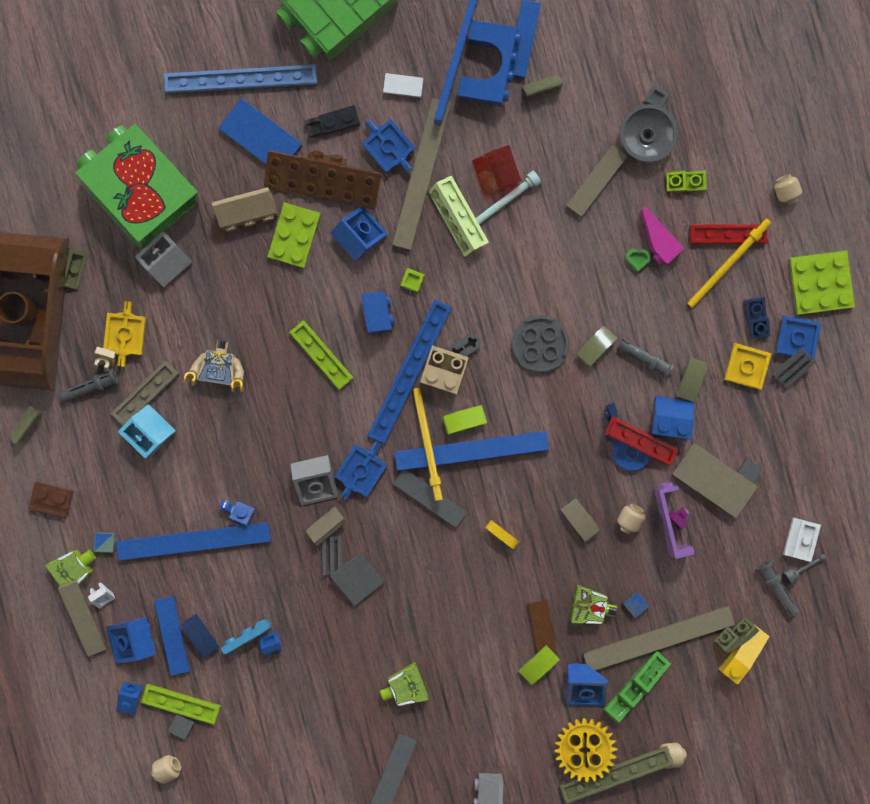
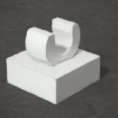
[88,583,115,609]

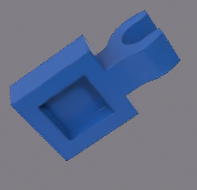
[219,500,255,527]

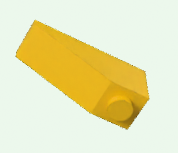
[719,625,769,685]

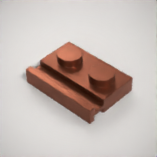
[28,481,74,518]

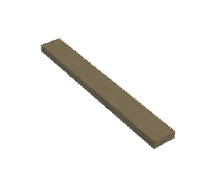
[392,98,451,250]
[583,606,735,670]

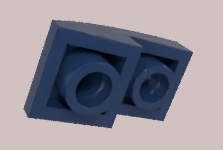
[744,296,771,339]
[603,403,618,444]
[180,613,219,658]

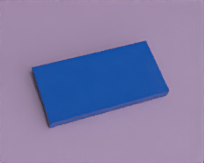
[218,98,303,164]

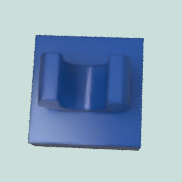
[259,631,282,657]

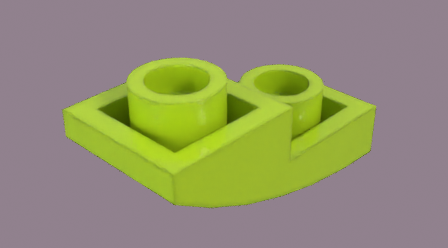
[666,170,707,192]
[442,405,487,435]
[518,645,560,685]

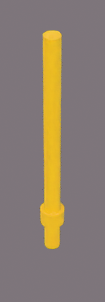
[687,218,772,308]
[413,388,443,501]

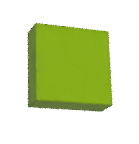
[400,268,425,293]

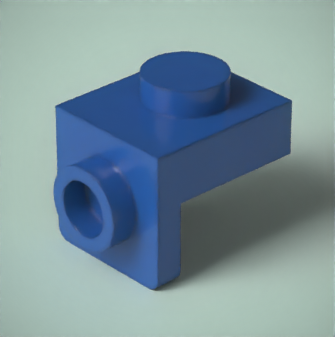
[116,682,142,716]

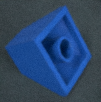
[566,663,608,706]

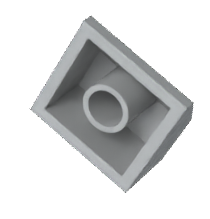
[291,455,338,506]
[474,773,503,804]

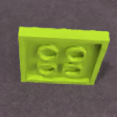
[789,250,855,315]

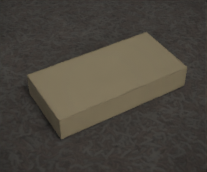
[306,507,347,546]

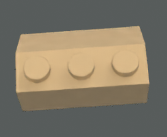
[212,187,278,232]

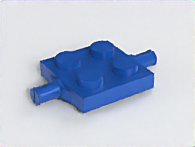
[362,119,416,173]
[334,441,387,500]

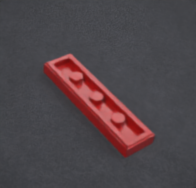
[690,224,767,244]
[605,417,678,466]

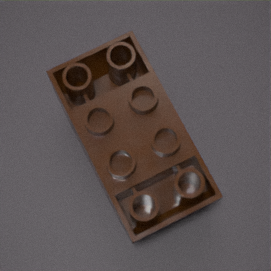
[0,231,70,391]

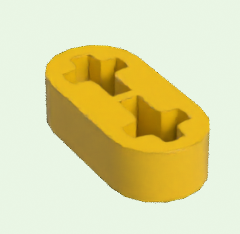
[485,520,519,550]

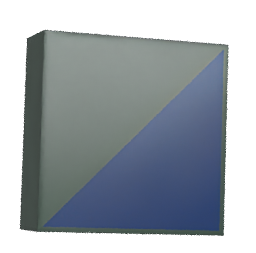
[94,532,115,552]

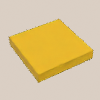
[724,343,772,390]

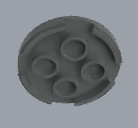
[512,315,569,373]

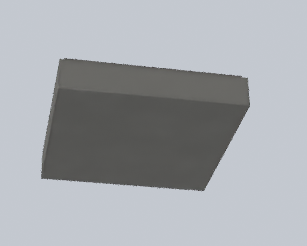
[330,552,384,606]

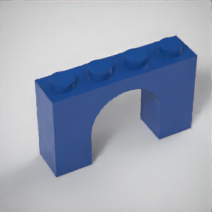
[457,20,521,107]

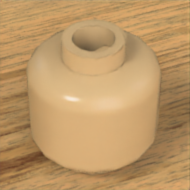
[774,174,802,205]
[617,504,646,534]
[659,743,687,769]
[151,755,181,784]

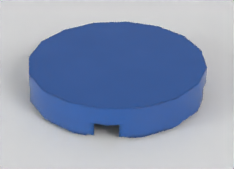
[613,441,650,471]

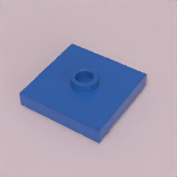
[775,316,821,359]

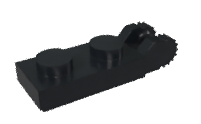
[304,105,360,137]

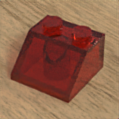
[472,145,521,197]

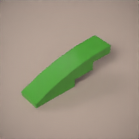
[603,651,671,723]

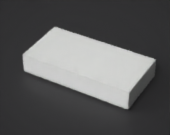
[383,73,423,98]

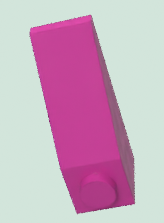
[640,206,684,266]

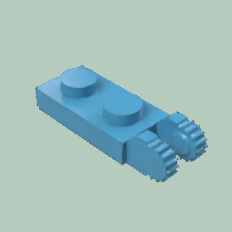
[221,619,272,654]

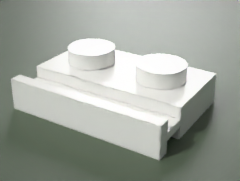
[783,517,821,562]

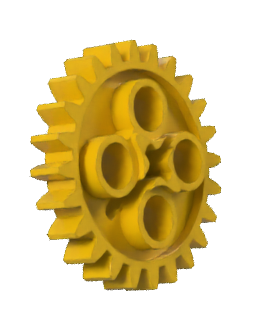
[555,718,618,782]

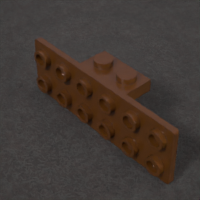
[264,150,381,210]

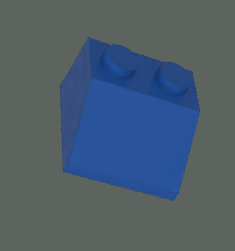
[330,207,388,261]
[361,292,395,335]
[650,396,694,439]
[106,617,156,664]

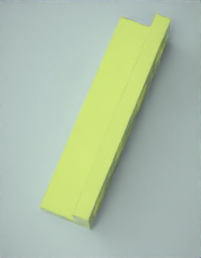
[428,176,489,257]

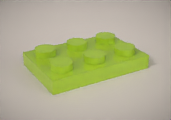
[267,202,321,269]

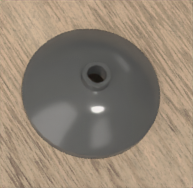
[620,104,678,162]

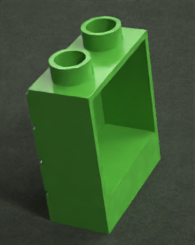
[275,0,399,62]

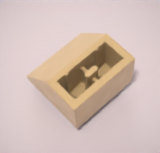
[420,345,469,395]

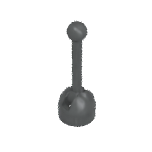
[782,554,826,585]

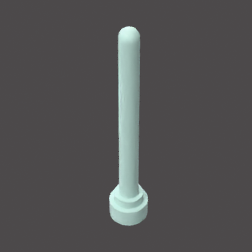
[476,170,542,225]

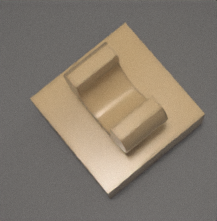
[94,347,116,372]

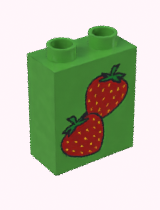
[75,124,199,251]

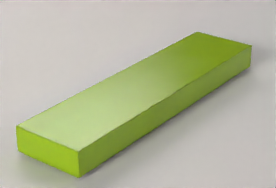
[289,320,354,390]
[141,684,221,725]

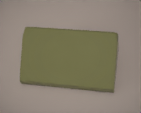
[522,75,563,99]
[65,248,88,290]
[9,406,42,444]

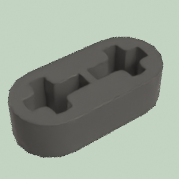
[448,334,480,357]

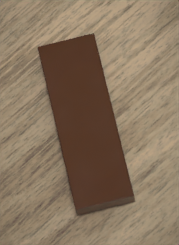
[528,599,558,657]

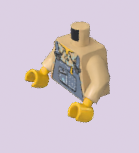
[184,340,244,392]

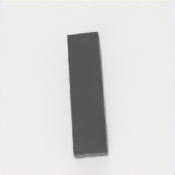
[393,470,467,527]
[371,733,417,804]

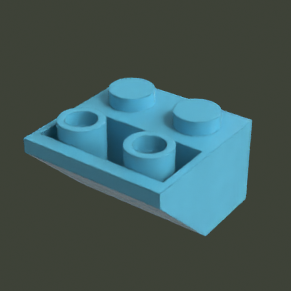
[118,404,176,459]

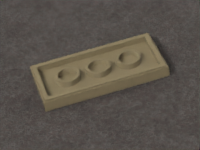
[672,443,758,518]

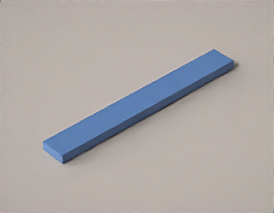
[164,64,318,94]

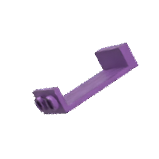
[654,482,694,559]

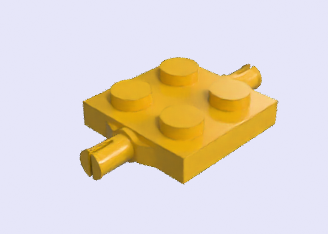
[103,301,147,367]

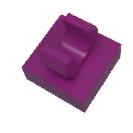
[669,507,690,530]

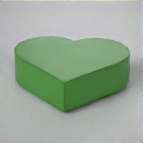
[625,249,651,272]

